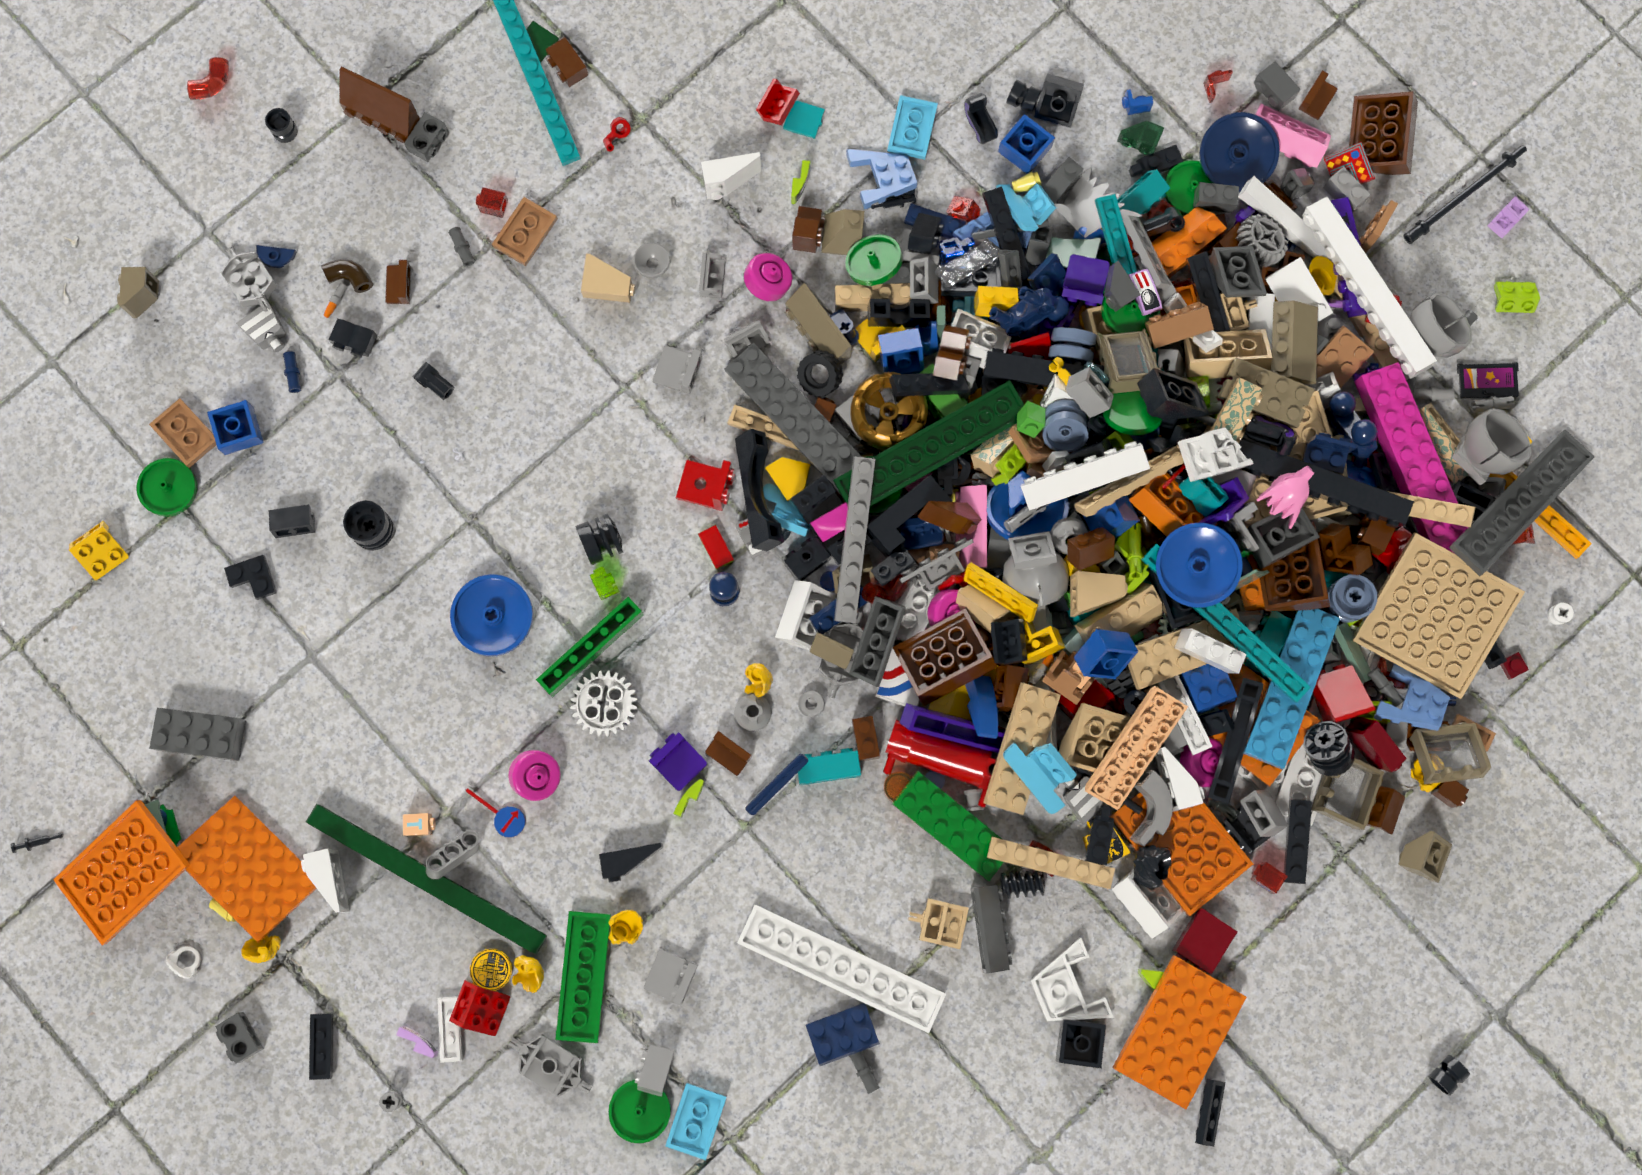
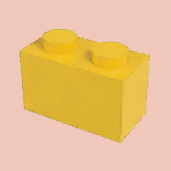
[974,286,1019,317]

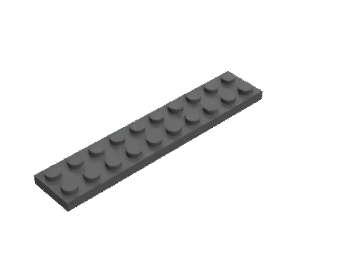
[724,343,862,493]
[1449,430,1595,576]

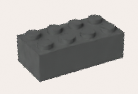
[149,708,246,761]

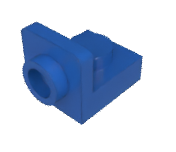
[1122,89,1154,115]

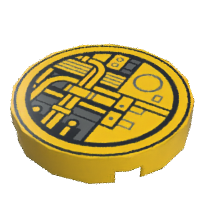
[470,949,513,991]

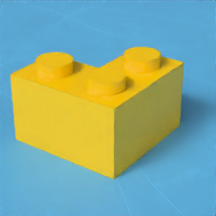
[1018,617,1065,665]

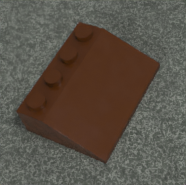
[339,66,420,143]
[1349,91,1418,175]
[1257,522,1330,611]
[892,608,997,706]

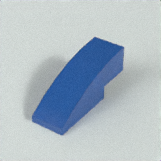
[965,675,998,739]

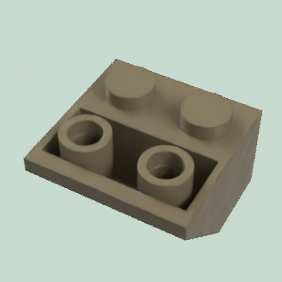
[117,267,159,318]

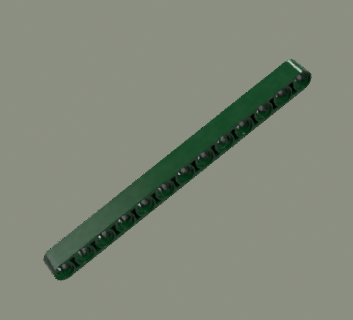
[305,803,547,955]

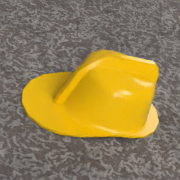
[1309,256,1337,296]

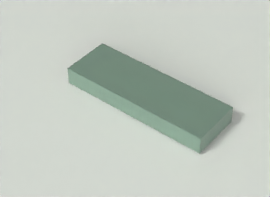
[937,306,946,344]
[1334,623,1371,683]

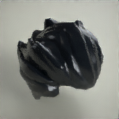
[1133,845,1172,888]

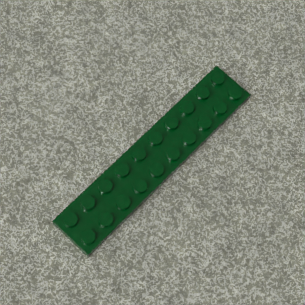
[833,380,1024,506]

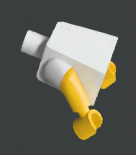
[1032,357,1075,409]

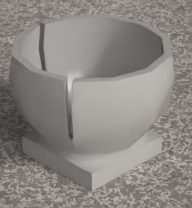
[1409,293,1472,358]
[1451,408,1532,485]
[1003,531,1069,606]

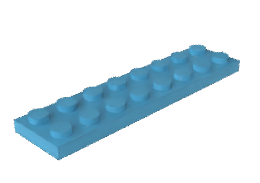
[1243,609,1340,770]

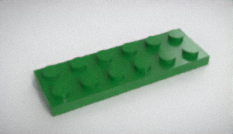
[892,771,1004,881]
[555,911,611,1043]

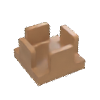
[1042,650,1095,705]

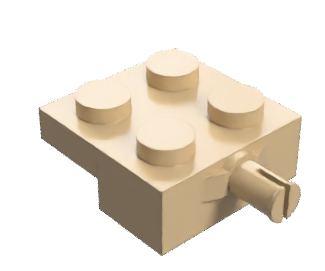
[1197,292,1258,331]
[908,898,969,949]

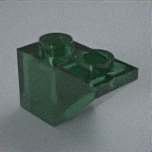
[1117,120,1164,155]

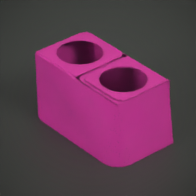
[810,502,848,542]

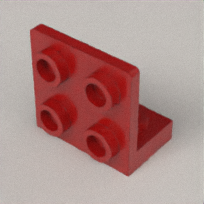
[449,980,510,1036]

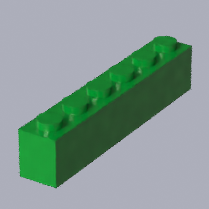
[536,597,644,698]

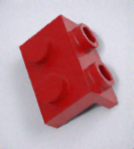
[756,78,800,126]
[1372,526,1413,574]

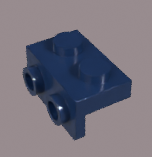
[897,518,944,550]

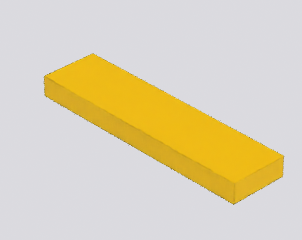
[964,562,1038,623]

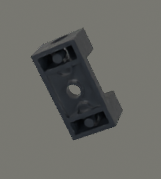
[791,475,872,565]

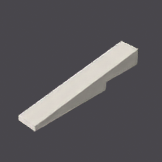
[1238,176,1333,262]
[1138,634,1213,755]

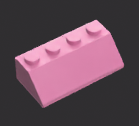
[1255,104,1331,168]
[955,485,987,568]

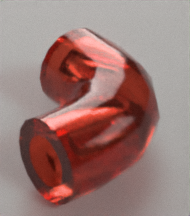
[187,57,229,100]
[862,574,911,604]

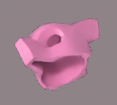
[1256,466,1314,529]

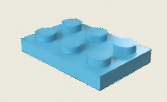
[887,95,938,160]
[665,1083,727,1160]

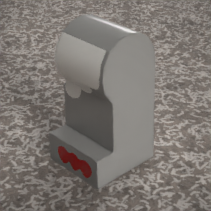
[736,518,767,559]

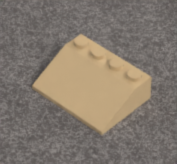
[1059,703,1131,772]

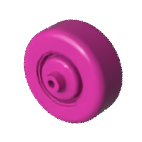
[744,253,793,301]
[927,589,976,626]
[1180,737,1222,788]
[508,750,561,801]

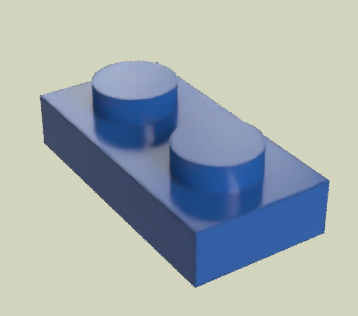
[1346,460,1377,488]

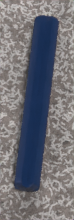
[745,753,809,815]

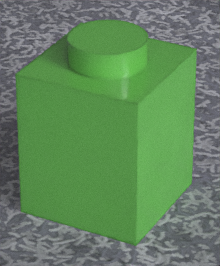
[1017,401,1045,438]

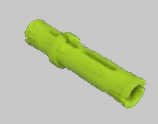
[1127,523,1144,580]

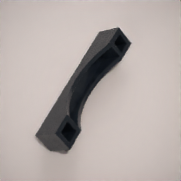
[735,429,784,551]
[1208,678,1264,806]

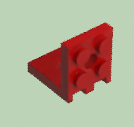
[676,460,735,511]

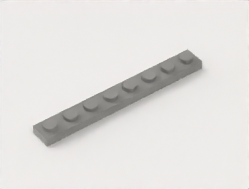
[834,456,875,623]

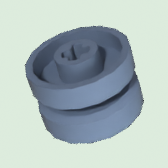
[1048,327,1097,365]
[1043,399,1088,452]
[1326,574,1377,623]

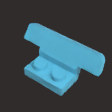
[996,183,1057,232]
[763,484,810,537]
[1003,743,1077,814]

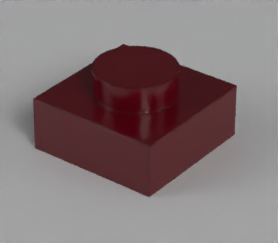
[1500,652,1529,680]

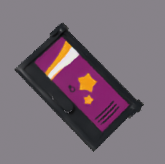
[1457,362,1519,399]

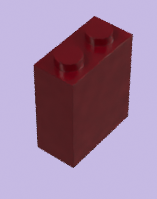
[1345,717,1407,772]
[1172,908,1238,975]

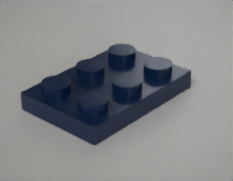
[1028,253,1080,326]
[805,1003,880,1066]

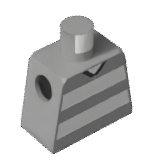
[236,302,286,352]
[1063,776,1106,825]

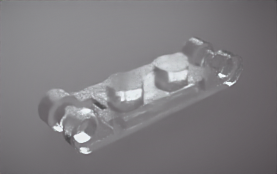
[935,239,1000,286]

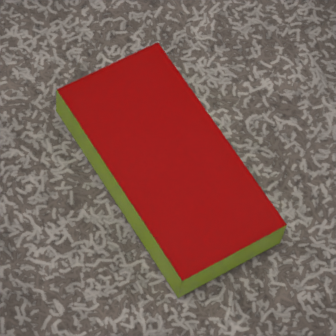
[698,525,734,570]

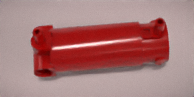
[883,719,996,808]

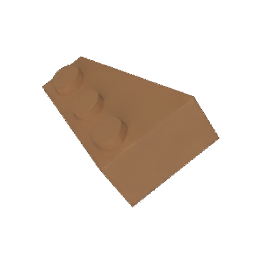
[1145,301,1214,349]

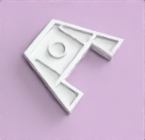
[1030,937,1114,1021]

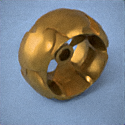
[850,372,928,450]

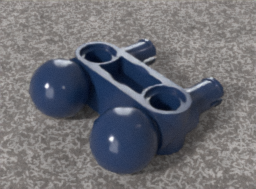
[989,286,1070,340]
[1327,391,1378,468]

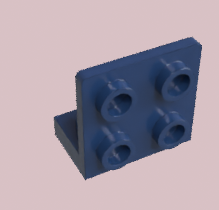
[1302,433,1357,475]

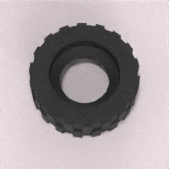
[797,350,843,397]

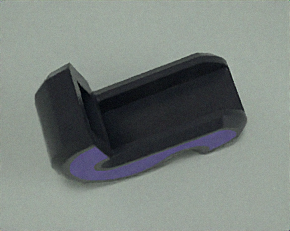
[964,93,998,144]
[1245,415,1297,456]

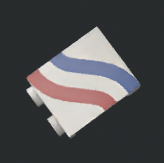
[875,648,919,707]

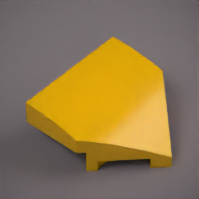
[765,457,810,502]

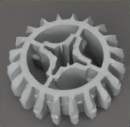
[1236,214,1288,267]

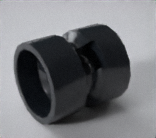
[1006,80,1041,114]
[265,108,298,143]
[1428,1055,1470,1096]

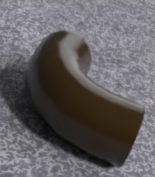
[321,259,373,293]
[1137,513,1166,551]

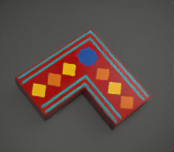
[1324,142,1375,185]

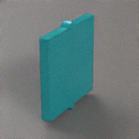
[783,100,825,139]

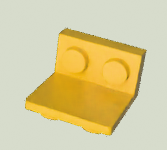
[855,318,906,362]
[68,520,129,580]

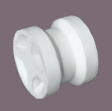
[1547,603,1574,625]

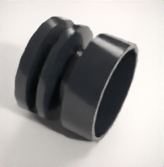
[343,500,395,551]
[575,513,624,565]
[1303,721,1355,776]

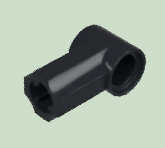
[1143,207,1185,238]
[412,362,455,400]

